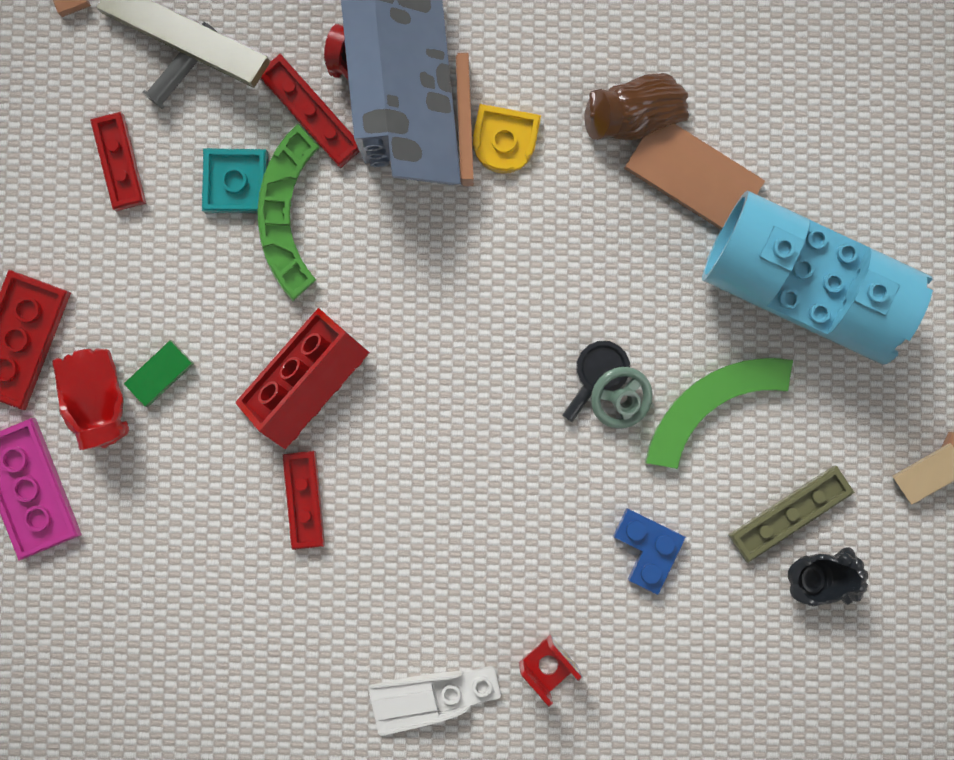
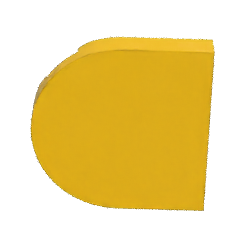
[473,104,541,174]

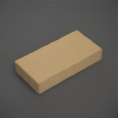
[893,443,954,505]

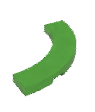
[257,124,320,302]
[645,358,793,469]

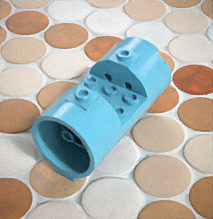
[702,190,933,365]

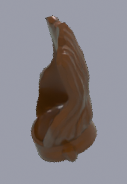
[584,73,689,140]

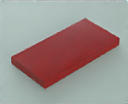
[0,270,71,410]

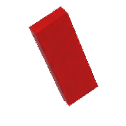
[90,111,147,212]
[282,451,325,550]

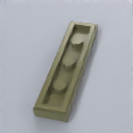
[728,466,855,563]

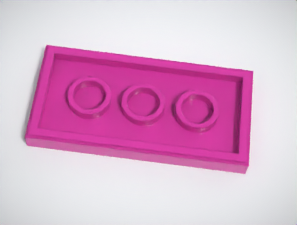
[0,418,82,561]

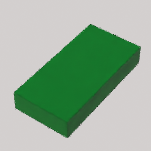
[124,340,194,407]

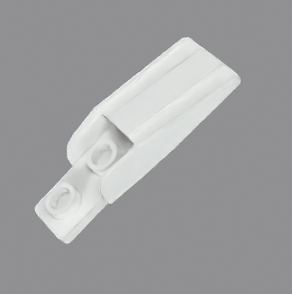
[368,666,501,736]

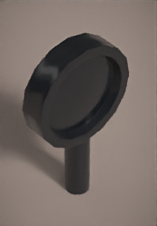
[562,341,630,423]

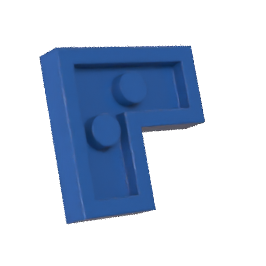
[613,508,686,595]

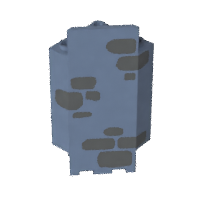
[341,0,461,185]

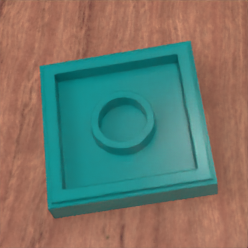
[202,148,268,213]

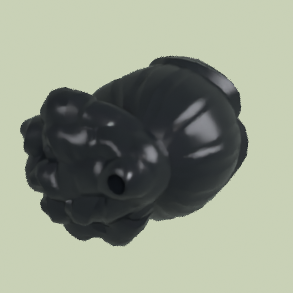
[788,547,868,607]

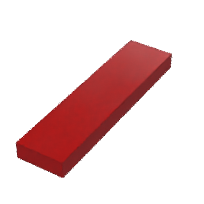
[260,53,360,169]

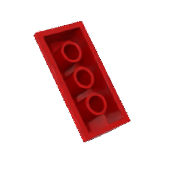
[235,308,370,449]

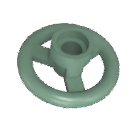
[591,367,653,429]

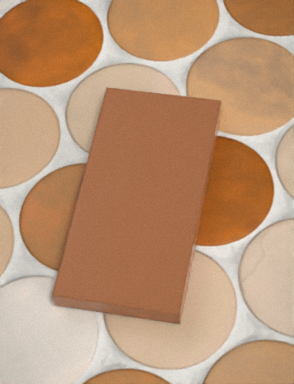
[624,124,765,230]

